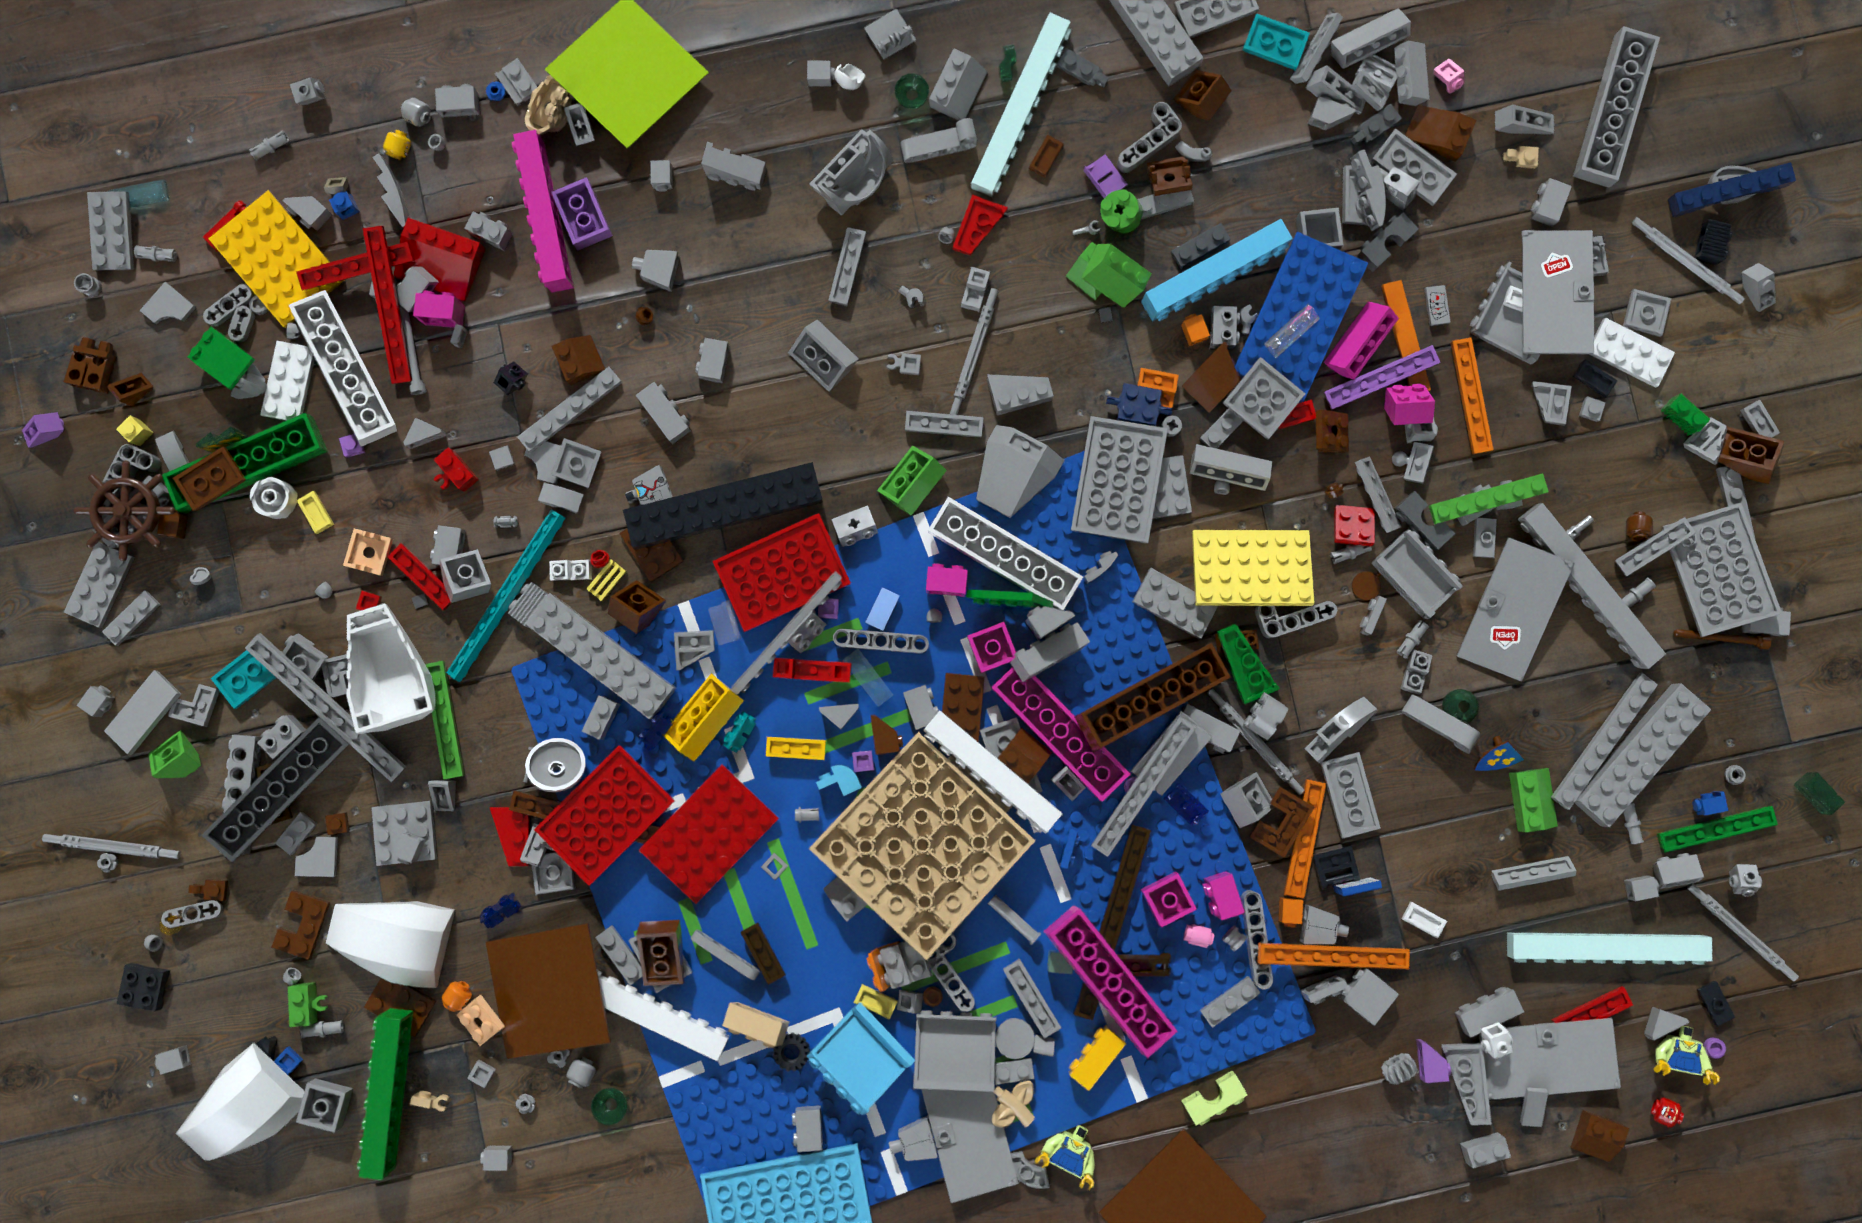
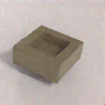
[324,177,349,195]

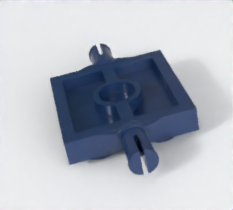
[1106,383,1172,426]

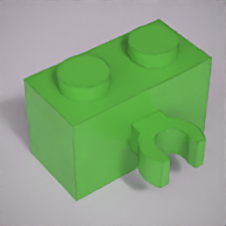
[288,982,328,1027]

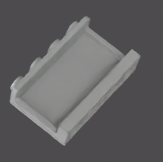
[1371,530,1463,619]

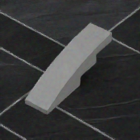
[373,153,409,228]

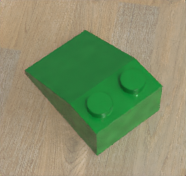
[188,327,255,391]

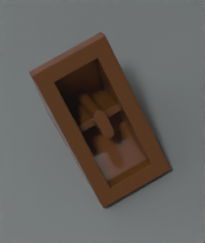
[107,373,154,406]

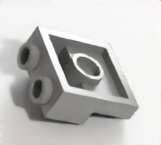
[281,633,328,681]
[878,941,932,989]

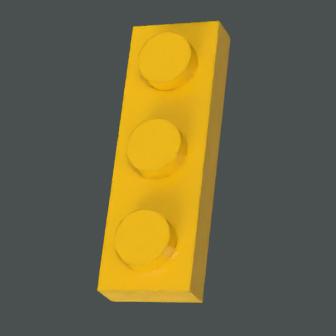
[766,737,826,760]

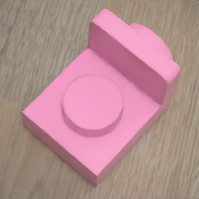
[1434,59,1464,94]

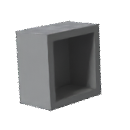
[1296,208,1343,250]

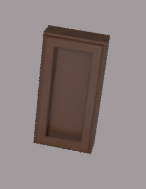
[1029,135,1064,178]

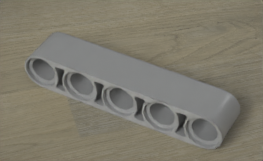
[833,629,929,654]
[1241,890,1273,989]

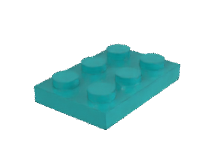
[1242,13,1310,70]
[211,650,277,709]

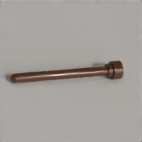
[1673,629,1771,650]

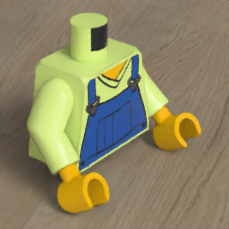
[1654,1026,1719,1085]
[1035,1125,1095,1191]

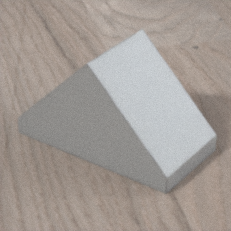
[564,103,595,146]
[404,418,447,449]
[819,704,860,729]
[1051,766,1086,801]
[428,780,456,811]
[1644,1007,1689,1040]

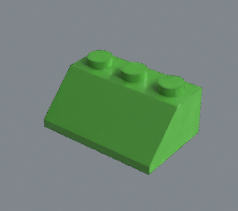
[1081,244,1152,307]
[877,446,947,515]
[1509,768,1558,832]

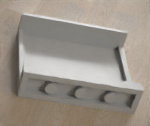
[1469,261,1540,364]
[914,1011,996,1092]

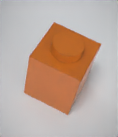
[1181,314,1210,346]
[1278,897,1303,927]

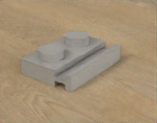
[1355,54,1397,93]
[495,58,538,106]

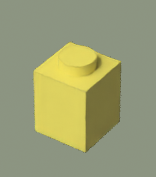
[116,416,153,446]

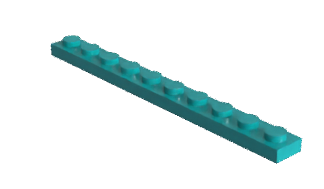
[446,509,565,682]

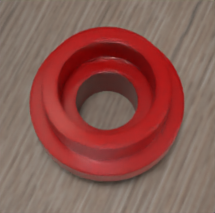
[590,550,610,568]

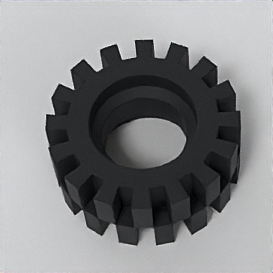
[773,1033,810,1071]

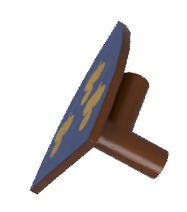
[1474,736,1524,771]

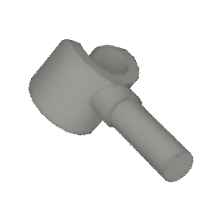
[1073,220,1100,235]

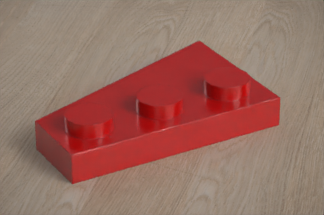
[953,195,1008,256]
[489,807,530,866]

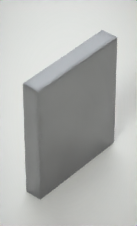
[1099,307,1113,322]
[412,593,428,609]

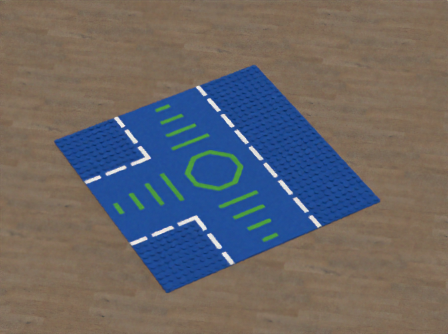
[512,451,1316,1206]

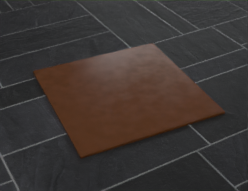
[486,923,611,1059]
[1098,1129,1267,1223]

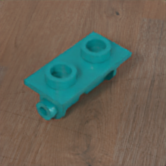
[723,711,756,753]

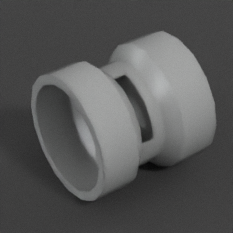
[74,273,102,297]

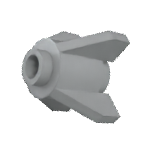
[230,363,267,399]

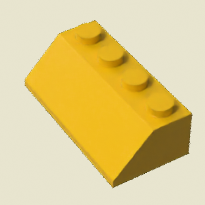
[662,673,744,761]

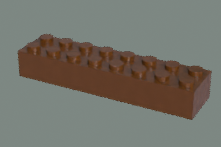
[1074,643,1230,752]

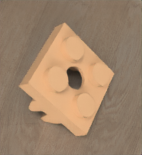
[343,528,393,576]
[457,995,505,1046]

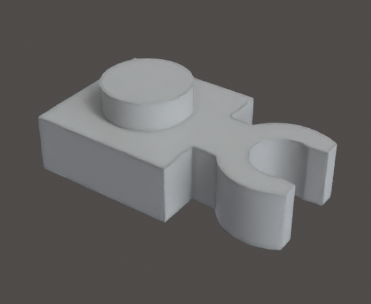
[887,353,921,375]

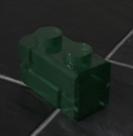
[1794,772,1845,815]

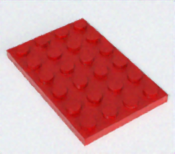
[713,513,851,632]
[534,745,675,886]
[639,764,779,904]

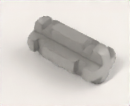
[493,516,518,528]

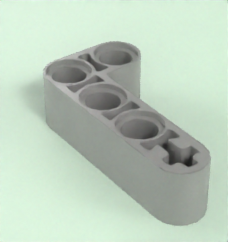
[1117,102,1182,173]
[900,118,977,163]
[102,444,161,516]
[1255,601,1337,638]
[1401,695,1480,754]
[927,933,975,1012]

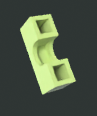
[1181,1071,1247,1125]

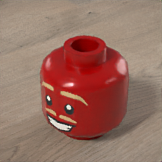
[1651,1097,1684,1128]

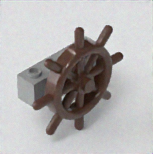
[73,461,176,561]

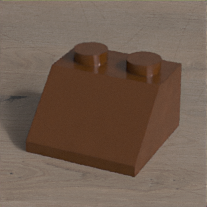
[1173,70,1232,120]
[551,335,605,385]
[608,580,666,634]
[870,715,903,755]
[997,728,1052,783]
[1570,1110,1629,1162]

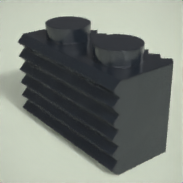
[1694,219,1732,265]

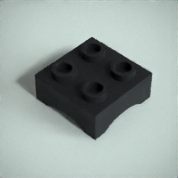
[117,963,170,1011]

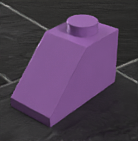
[22,412,64,448]
[1416,1039,1451,1083]

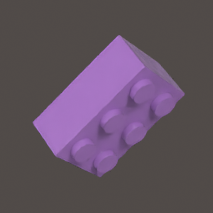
[551,177,613,250]

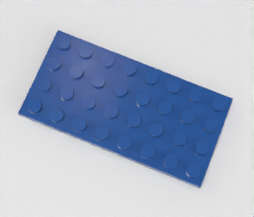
[1235,232,1368,403]

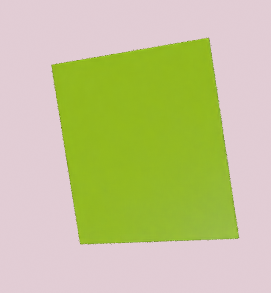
[545,0,709,148]

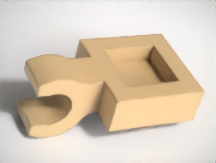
[1503,146,1538,168]
[410,1091,449,1111]

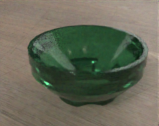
[895,73,929,109]
[1442,689,1479,724]
[591,1088,628,1125]

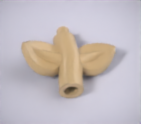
[992,1081,1035,1127]

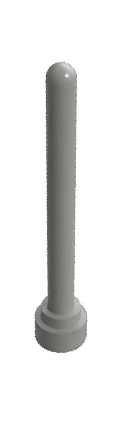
[400,306,426,395]

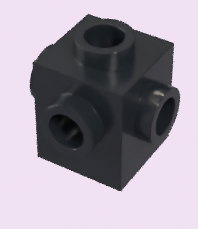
[493,361,528,395]

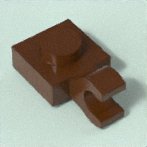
[189,879,228,901]

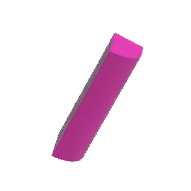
[1324,301,1399,380]

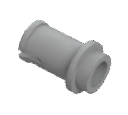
[795,807,819,823]

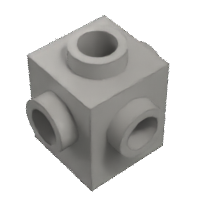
[1729,864,1762,896]

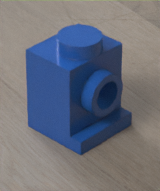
[329,192,360,220]
[1692,791,1728,815]

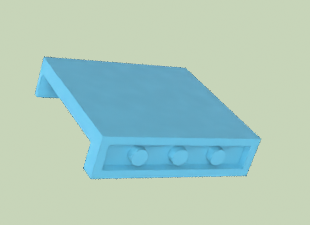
[807,1003,915,1115]

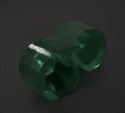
[998,44,1017,83]

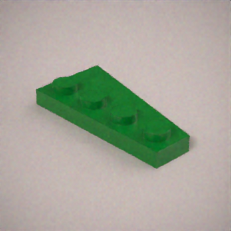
[966,590,1053,608]
[1217,624,1280,704]

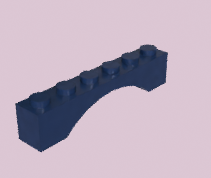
[1668,162,1796,217]

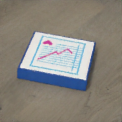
[1333,878,1382,896]

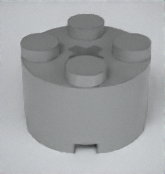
[1243,692,1288,740]

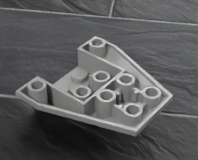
[976,425,1064,518]

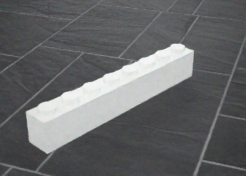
[924,711,1062,833]
[597,970,730,1061]

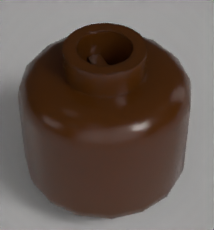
[1626,512,1653,542]

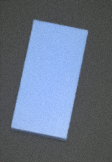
[865,588,900,631]

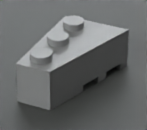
[701,142,767,190]
[987,374,1053,415]

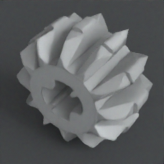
[1381,1053,1418,1084]

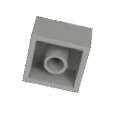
[296,1078,353,1132]

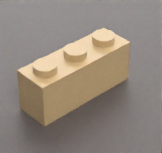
[722,1002,789,1048]

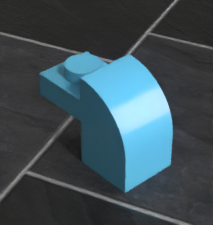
[816,765,862,796]

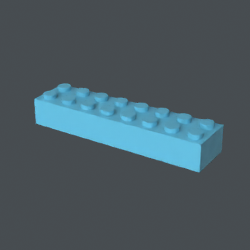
[1141,219,1293,322]

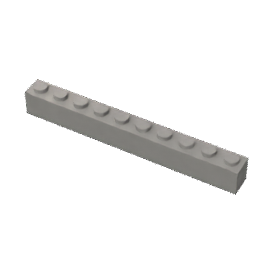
[1518,503,1666,669]

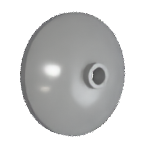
[525,738,586,792]

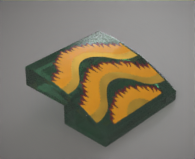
[195,427,248,453]

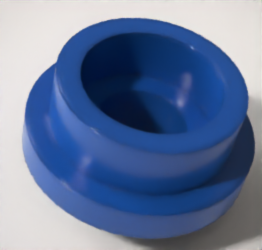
[486,82,506,101]

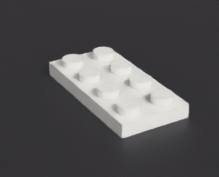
[1589,318,1675,388]
[260,341,315,421]

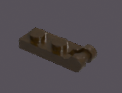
[1117,953,1171,976]

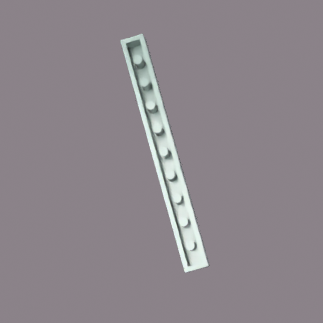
[971,13,1072,197]
[1507,933,1712,965]

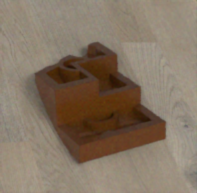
[1182,342,1241,413]

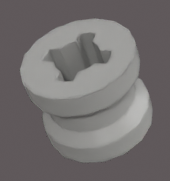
[1161,416,1182,437]
[1222,926,1247,951]

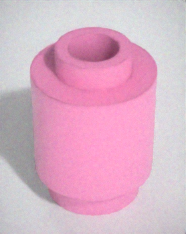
[1184,924,1214,948]

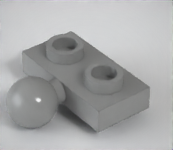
[1392,442,1434,484]

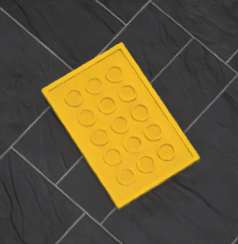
[209,190,344,328]

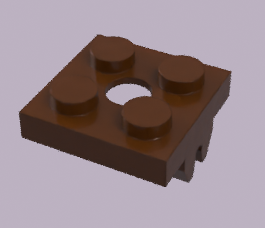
[1147,156,1193,196]
[1316,410,1349,453]

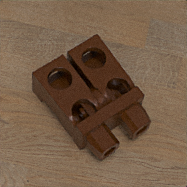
[63,337,116,394]

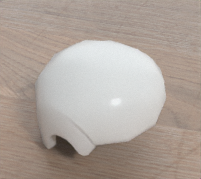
[834,64,865,90]

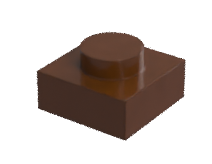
[325,812,350,835]

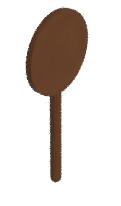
[1352,571,1382,600]

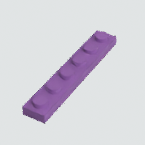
[1324,345,1441,410]

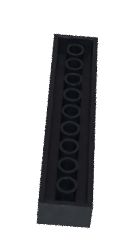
[623,462,823,550]

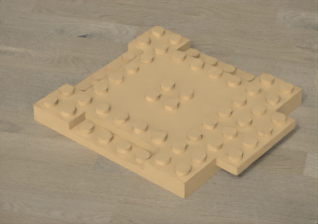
[809,732,1035,960]

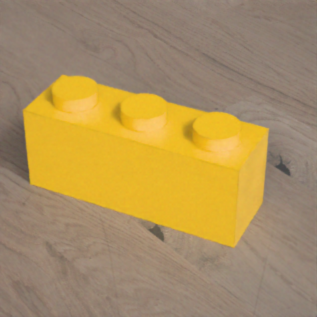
[1069,1025,1126,1091]

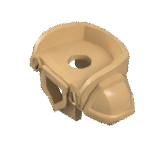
[525,75,574,135]

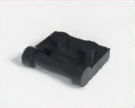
[1312,846,1360,890]

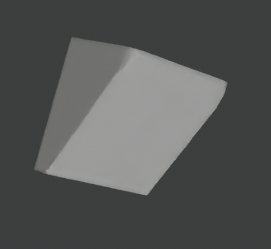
[897,990,923,1014]
[1033,1035,1055,1057]

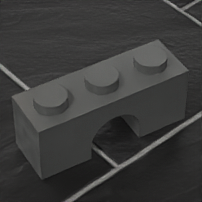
[1357,213,1419,272]
[1394,491,1455,551]

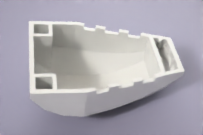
[347,604,436,734]
[326,901,455,988]
[176,1043,305,1160]

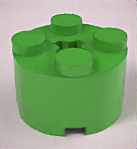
[1101,190,1143,233]

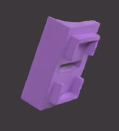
[1084,154,1128,199]

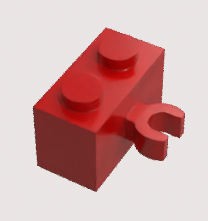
[434,447,479,492]

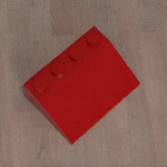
[393,218,485,302]

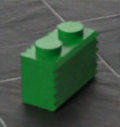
[1661,393,1710,436]

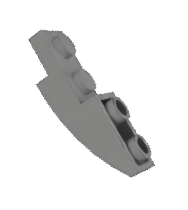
[1350,150,1386,232]
[1305,697,1378,763]

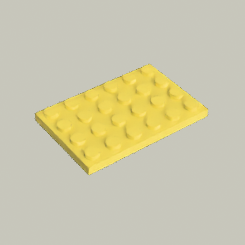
[1192,530,1314,606]

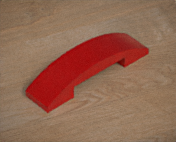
[773,658,852,683]

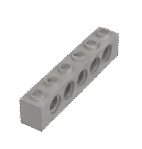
[219,735,262,855]

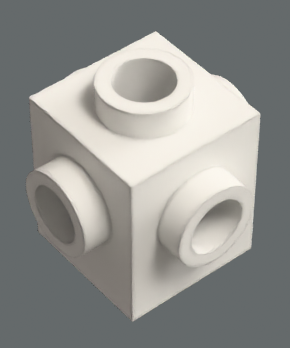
[1481,1022,1513,1059]

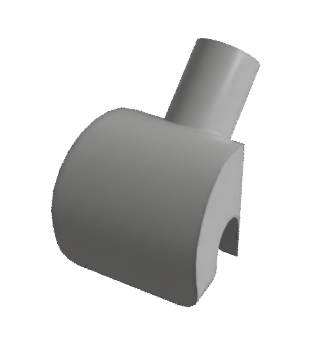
[899,286,925,308]
[1238,304,1258,334]

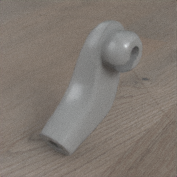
[1175,141,1212,162]

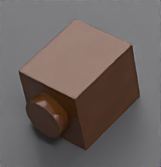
[157,510,188,539]

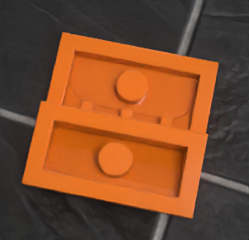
[1137,368,1179,408]

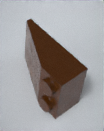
[1405,105,1477,162]
[1718,427,1784,484]
[636,920,684,986]

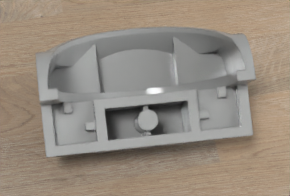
[809,129,894,215]

